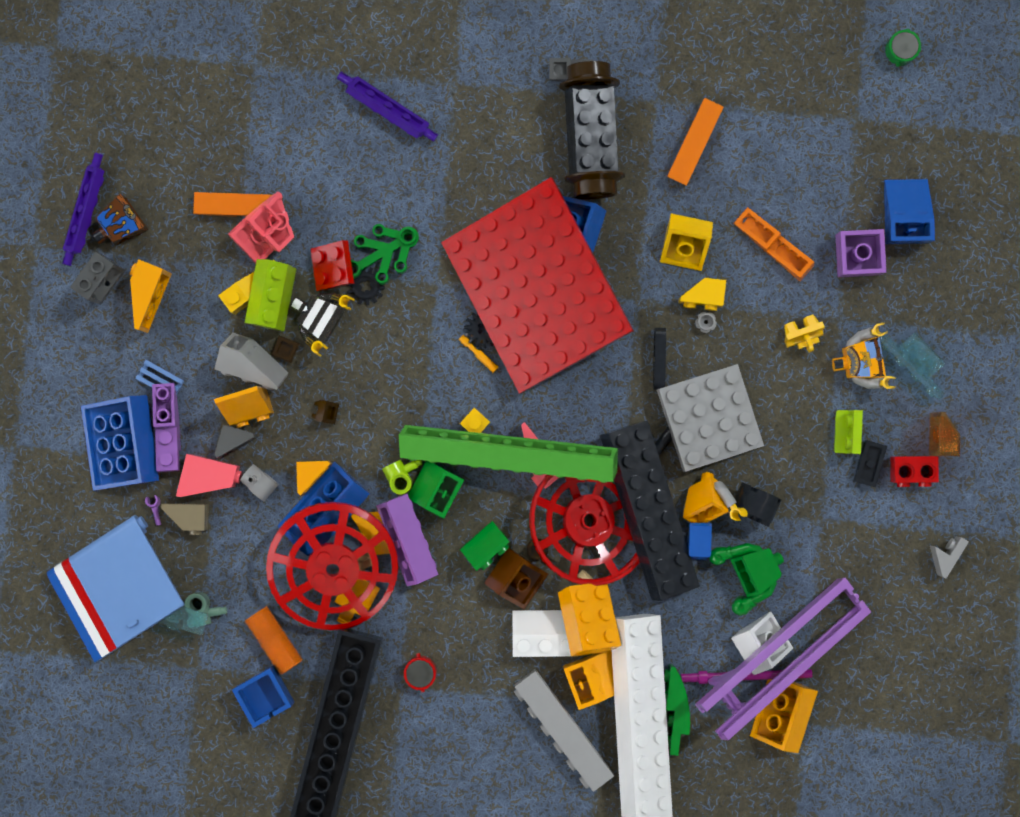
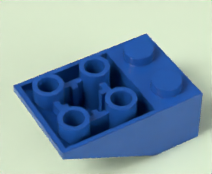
[884,179,935,244]

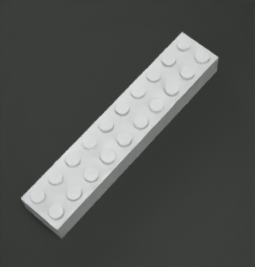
[612,614,673,817]

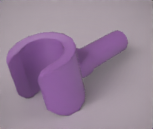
[145,495,161,526]

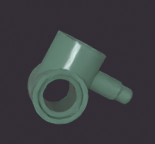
[185,592,227,627]

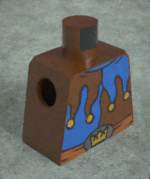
[92,194,149,245]

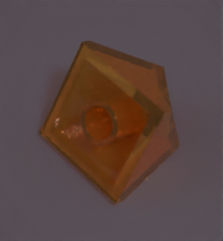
[929,412,960,457]

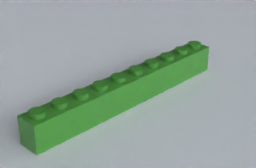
[399,425,618,483]

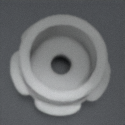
[695,312,717,333]

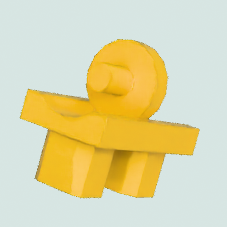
[784,315,825,353]

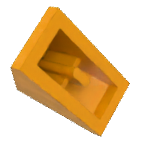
[296,461,332,496]

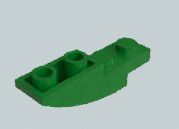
[664,664,690,756]

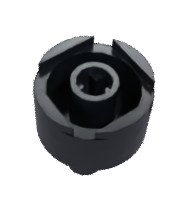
[735,482,782,527]

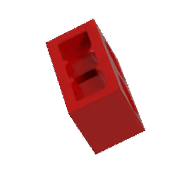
[890,456,939,487]

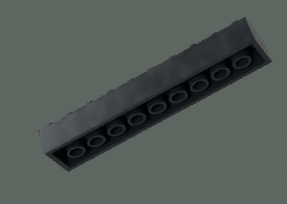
[290,628,383,817]

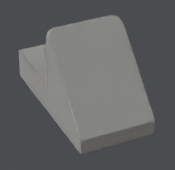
[930,536,969,579]

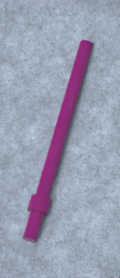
[681,669,813,684]

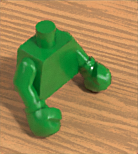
[709,543,784,616]

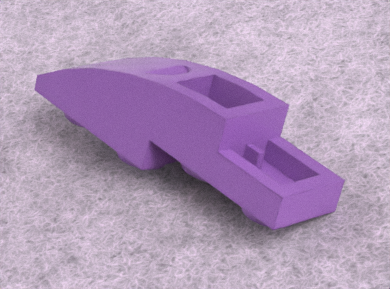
[152,383,181,472]

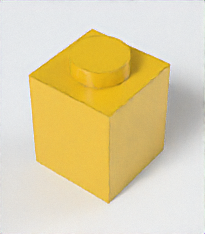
[460,408,491,433]

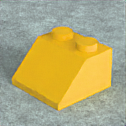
[660,213,713,271]

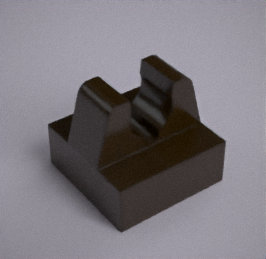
[312,400,339,425]

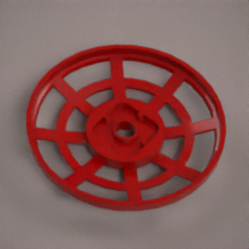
[529,475,640,586]
[266,502,398,630]

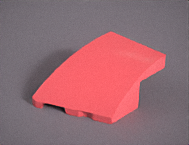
[228,192,294,264]

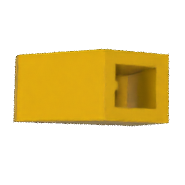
[678,278,726,311]

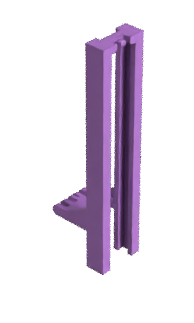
[695,578,871,740]

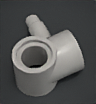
[240,464,279,501]

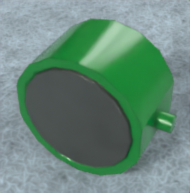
[885,29,921,67]

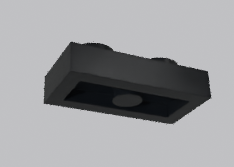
[853,440,887,487]

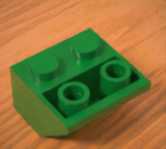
[408,461,465,518]
[460,520,510,571]

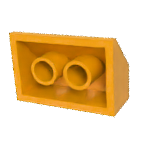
[750,679,818,753]

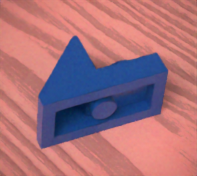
[687,523,712,560]

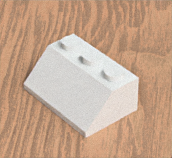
[512,610,571,657]

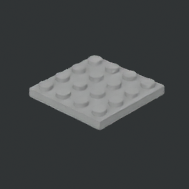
[657,364,764,472]

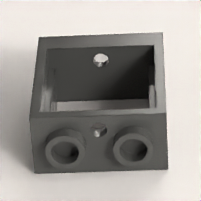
[70,252,126,305]

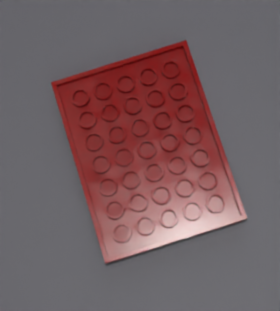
[441,177,634,394]

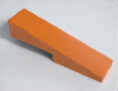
[667,98,724,186]
[193,192,272,217]
[734,207,814,282]

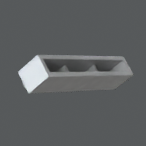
[514,669,614,792]

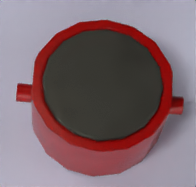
[404,653,437,693]

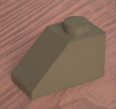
[161,503,209,535]

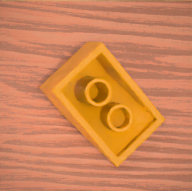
[130,259,172,333]
[214,386,274,428]

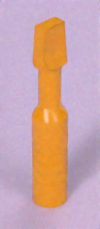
[459,335,499,373]

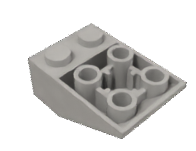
[215,333,288,390]

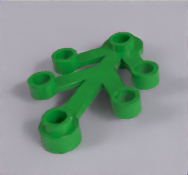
[351,224,419,285]

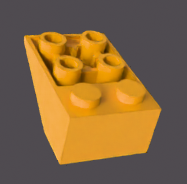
[563,650,614,710]

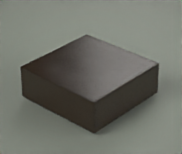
[271,335,300,363]

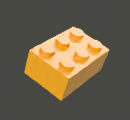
[558,584,621,657]

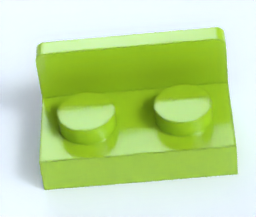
[834,410,863,454]

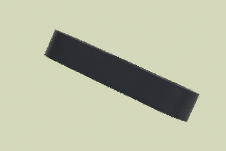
[653,328,666,390]

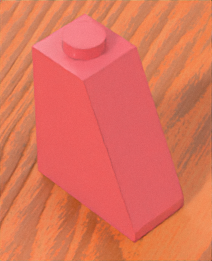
[176,454,242,497]

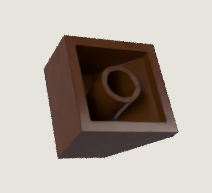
[484,548,548,610]

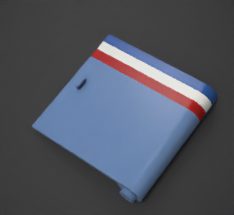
[47,515,185,663]

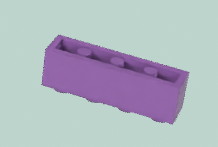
[376,494,438,586]

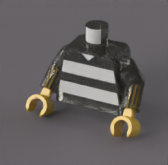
[291,293,355,357]

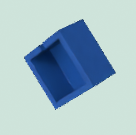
[232,665,295,728]

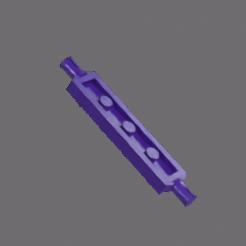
[337,71,439,142]
[62,152,104,266]

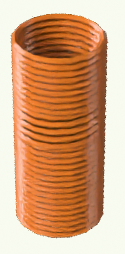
[245,606,303,675]

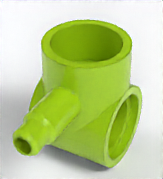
[382,460,423,495]

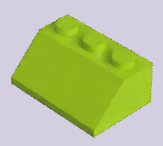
[244,259,296,332]

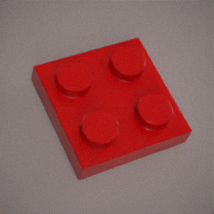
[310,240,354,291]

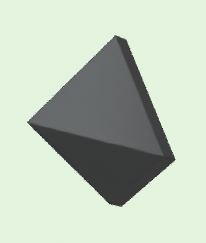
[215,425,258,458]

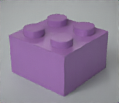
[835,229,886,277]

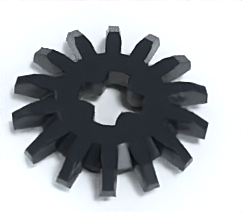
[346,267,385,305]
[464,313,494,349]

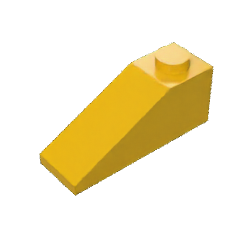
[218,260,275,315]

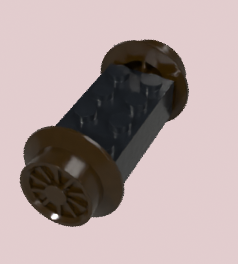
[559,61,625,199]

